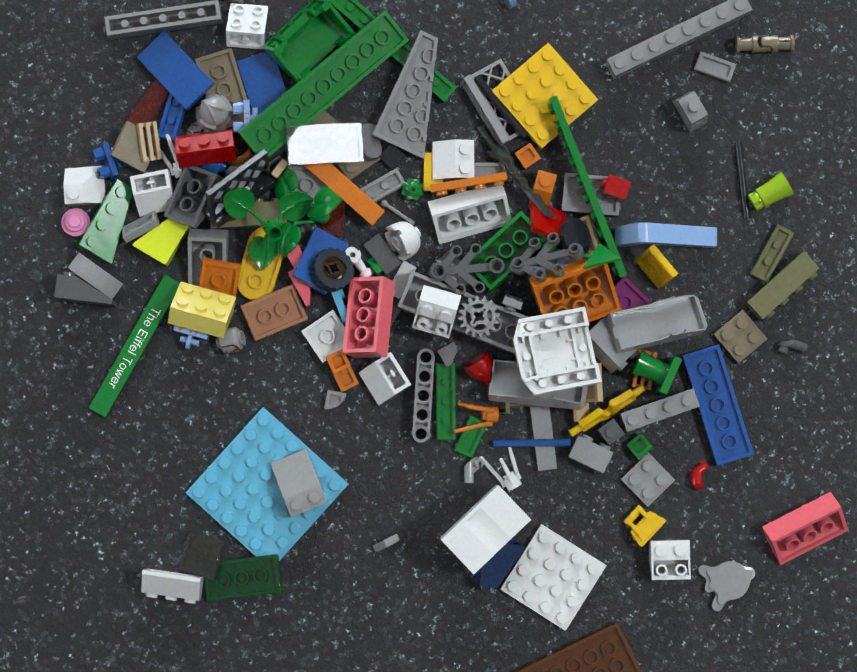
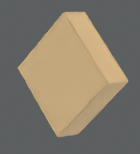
[270,158,288,178]

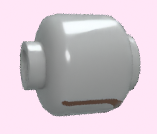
[216,327,246,354]

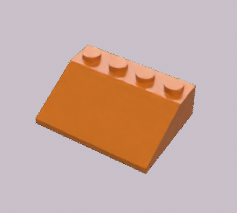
[528,258,622,322]

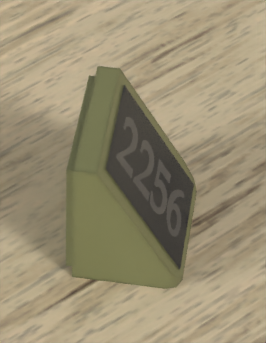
[494,401,510,414]

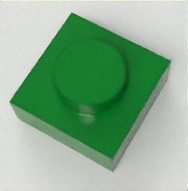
[626,433,654,460]

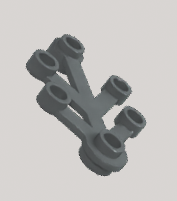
[510,232,584,282]
[429,243,505,295]

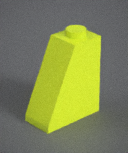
[133,218,191,266]

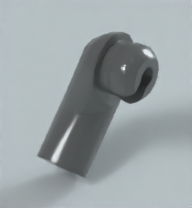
[778,339,808,354]

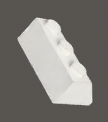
[141,568,204,604]

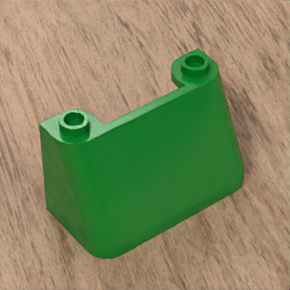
[263,0,355,83]

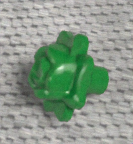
[402,178,424,200]

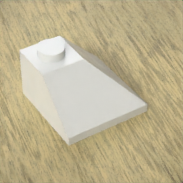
[63,166,106,207]

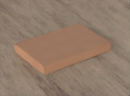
[240,283,308,341]

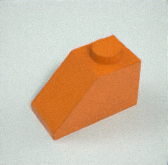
[528,170,557,210]

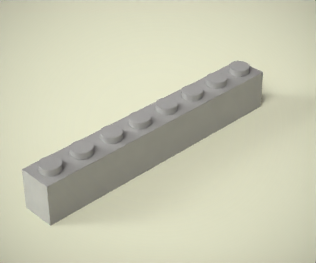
[605,0,753,80]

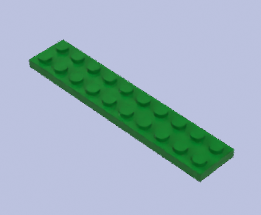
[238,10,409,157]

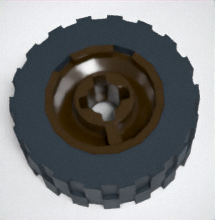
[309,248,354,292]

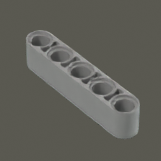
[412,348,435,443]

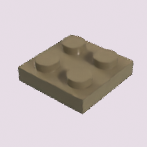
[713,310,767,364]

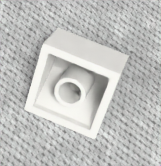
[432,139,474,181]

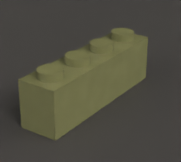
[210,198,288,230]
[745,251,819,320]

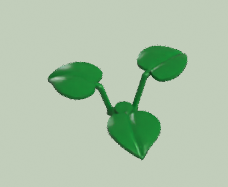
[274,168,343,258]
[223,188,314,270]

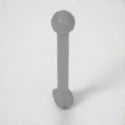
[381,200,415,225]

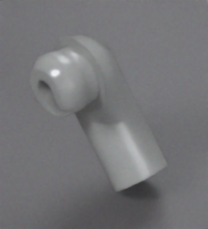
[464,457,484,483]

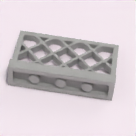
[461,59,519,146]

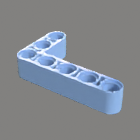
[615,223,717,248]

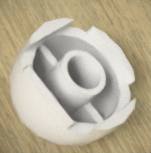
[385,221,421,261]

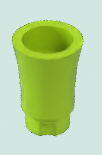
[748,172,794,211]

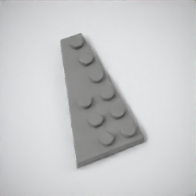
[372,30,438,159]

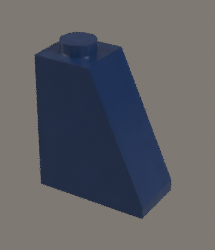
[473,540,525,590]

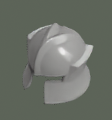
[196,94,233,131]

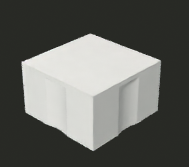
[440,485,531,574]

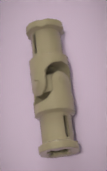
[735,35,795,53]

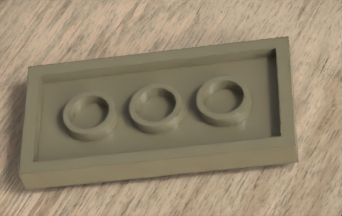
[195,48,252,130]

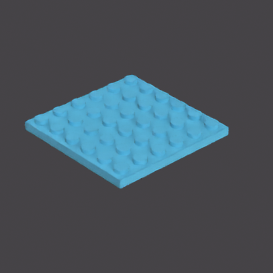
[186,407,348,561]

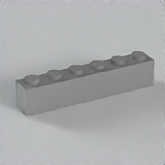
[104,0,223,40]

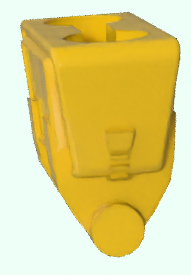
[623,505,666,547]

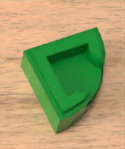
[366,257,383,276]

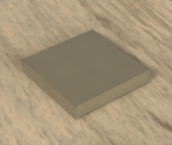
[110,121,160,173]

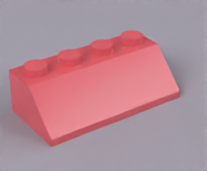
[762,492,849,565]

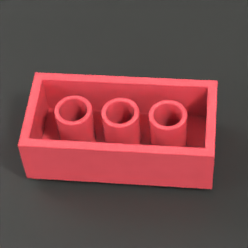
[342,276,395,358]

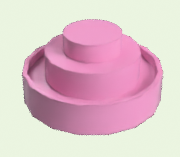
[61,208,90,237]

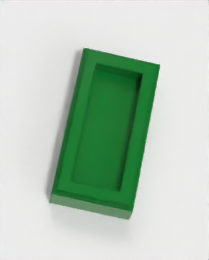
[454,416,486,458]

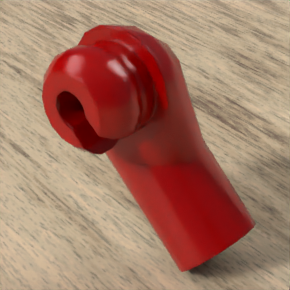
[690,461,710,490]

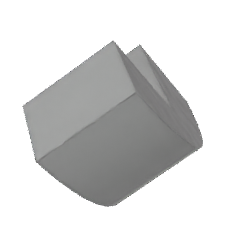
[68,253,123,299]

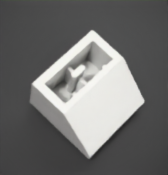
[130,169,174,217]
[412,285,461,338]
[359,352,411,405]
[649,540,691,580]

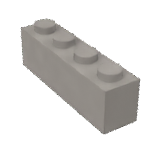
[619,388,700,432]

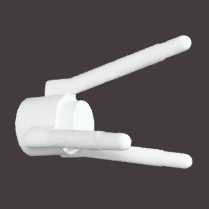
[160,134,184,179]
[479,447,522,491]

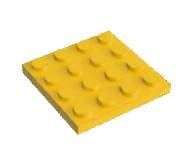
[492,43,598,149]

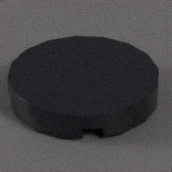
[559,218,591,254]

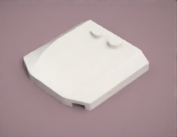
[513,307,602,396]

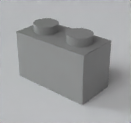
[568,434,614,473]

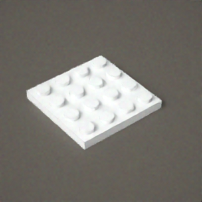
[500,524,607,631]

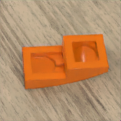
[325,349,359,392]

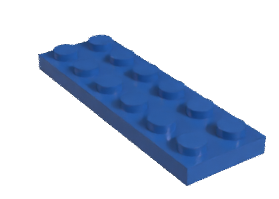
[682,344,754,466]

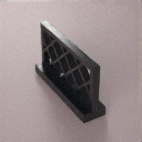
[205,149,276,228]

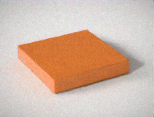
[199,257,241,297]

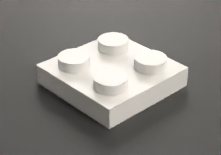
[301,310,345,363]

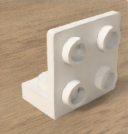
[226,3,268,50]

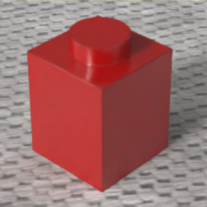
[600,174,631,202]

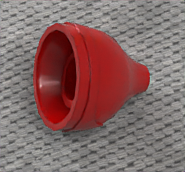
[464,352,493,384]

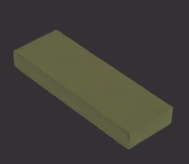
[750,224,794,283]

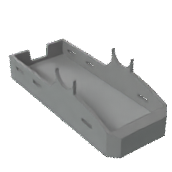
[606,295,708,354]
[488,360,588,410]

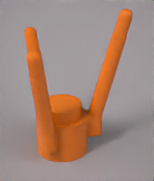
[454,402,499,433]

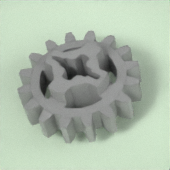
[458,296,500,338]

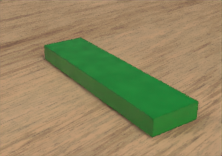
[436,363,456,440]

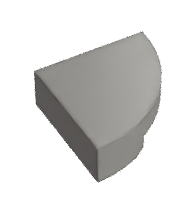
[438,342,457,367]
[324,390,347,409]
[373,534,400,552]

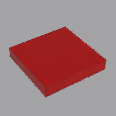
[530,201,566,243]

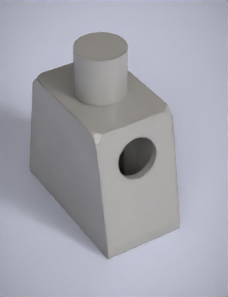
[672,91,708,133]

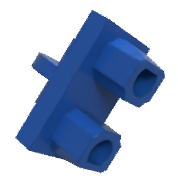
[91,142,123,181]

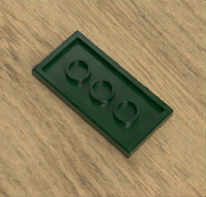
[202,554,283,601]

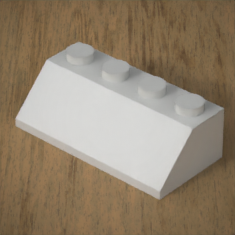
[428,184,512,244]

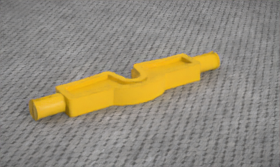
[568,384,646,437]

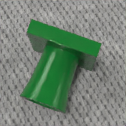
[631,350,682,396]

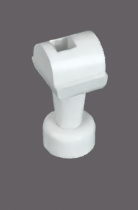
[345,247,375,277]

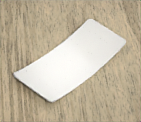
[393,261,417,299]

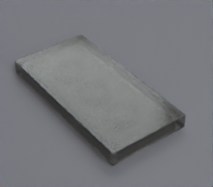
[285,123,364,166]

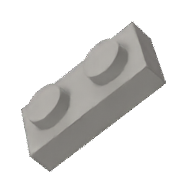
[502,293,524,311]

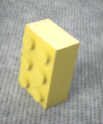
[168,282,236,339]

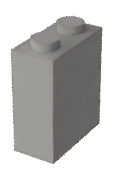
[589,316,639,374]

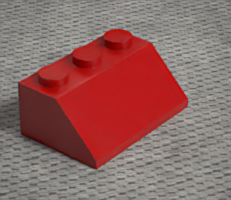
[175,128,237,168]

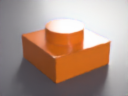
[514,143,541,169]

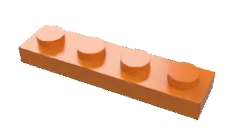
[430,172,508,196]

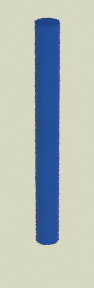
[494,438,571,447]

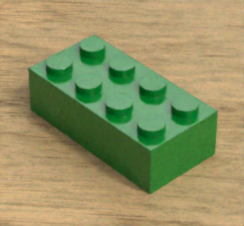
[468,211,547,293]

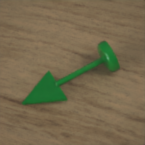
[542,240,622,269]

